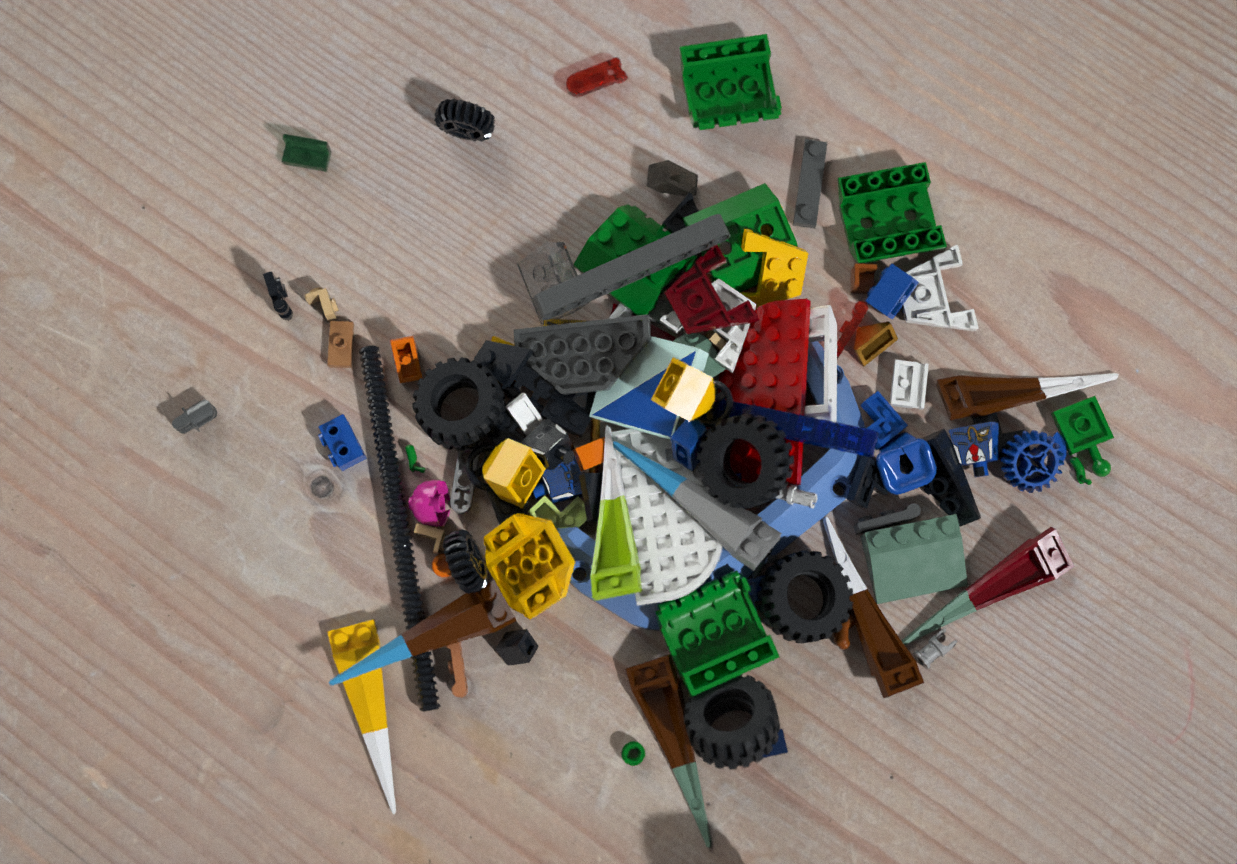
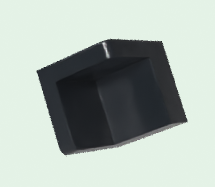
[496,629,539,666]

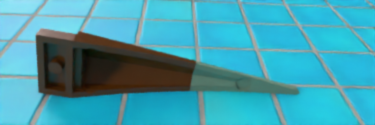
[625,655,712,848]

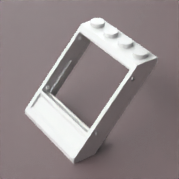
[804,305,837,433]

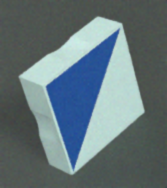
[589,336,709,440]

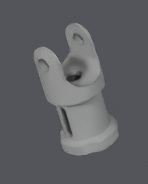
[913,629,957,670]

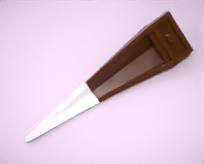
[936,373,1119,420]
[823,517,924,698]

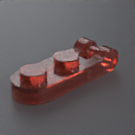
[566,57,628,97]
[837,301,868,359]

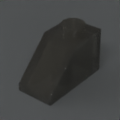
[646,160,698,197]

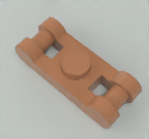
[446,642,468,698]

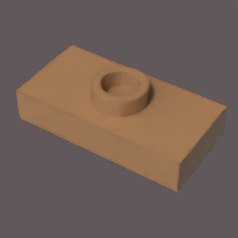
[327,321,354,368]

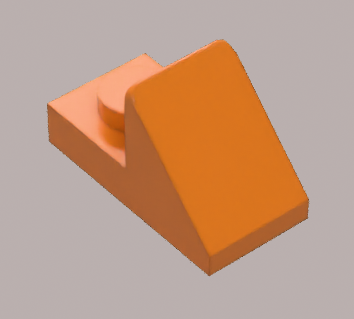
[390,336,423,383]

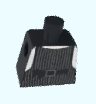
[520,418,574,470]

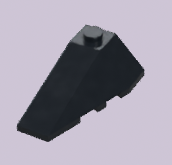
[900,429,981,526]

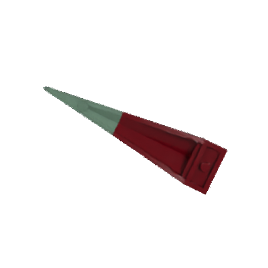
[902,527,1074,645]

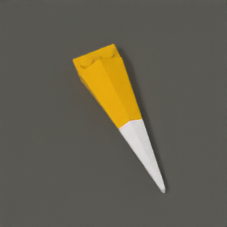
[327,619,396,814]

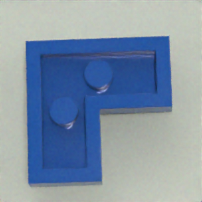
[860,391,908,450]

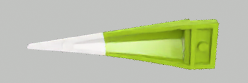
[590,425,642,601]

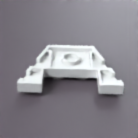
[902,245,979,331]
[660,279,756,373]

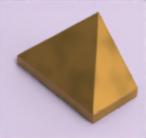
[854,321,898,366]

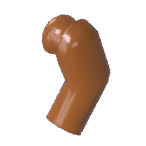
[834,614,855,650]

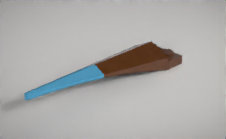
[329,580,516,685]

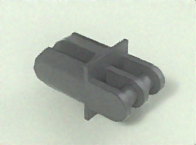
[172,399,217,434]

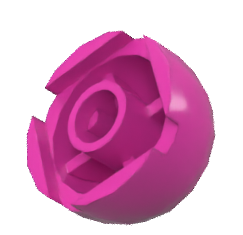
[408,480,450,527]

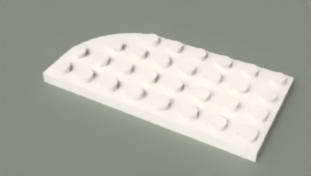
[612,419,723,606]

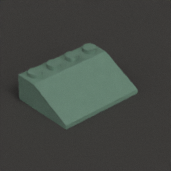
[860,514,968,604]

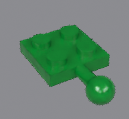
[1051,396,1114,477]

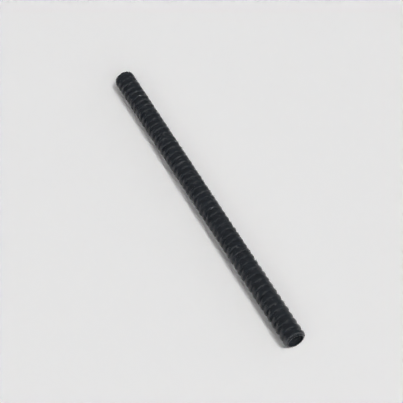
[359,346,441,712]

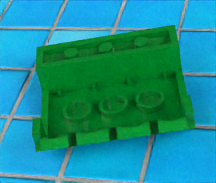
[679,34,782,131]
[573,204,697,316]
[655,570,780,696]

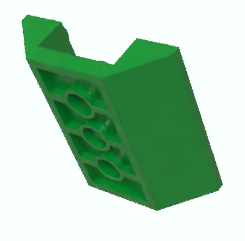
[838,162,947,264]
[683,183,798,293]

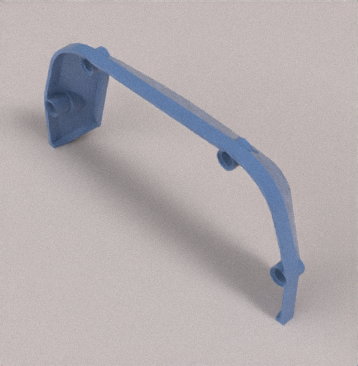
[556,341,870,631]

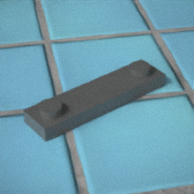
[793,139,827,229]

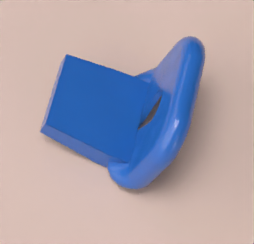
[876,432,937,495]

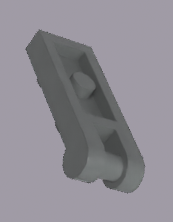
[853,503,921,535]

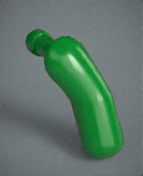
[405,444,426,473]
[1070,457,1092,485]

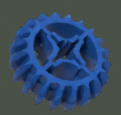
[1000,430,1064,493]

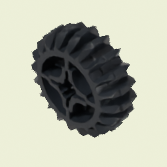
[434,99,495,142]
[443,529,488,594]

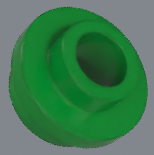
[621,741,645,766]

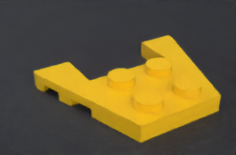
[741,229,808,308]

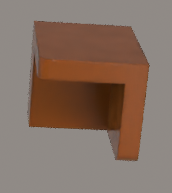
[850,263,877,294]

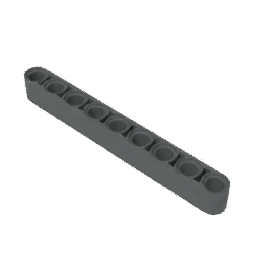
[533,214,731,321]

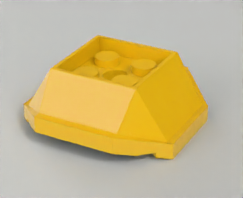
[483,513,575,620]

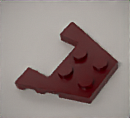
[665,245,759,334]

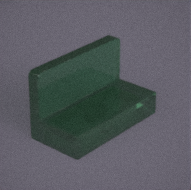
[282,134,332,172]

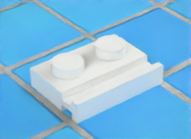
[890,360,929,410]

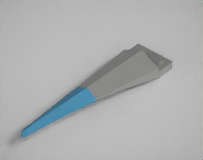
[613,441,781,570]

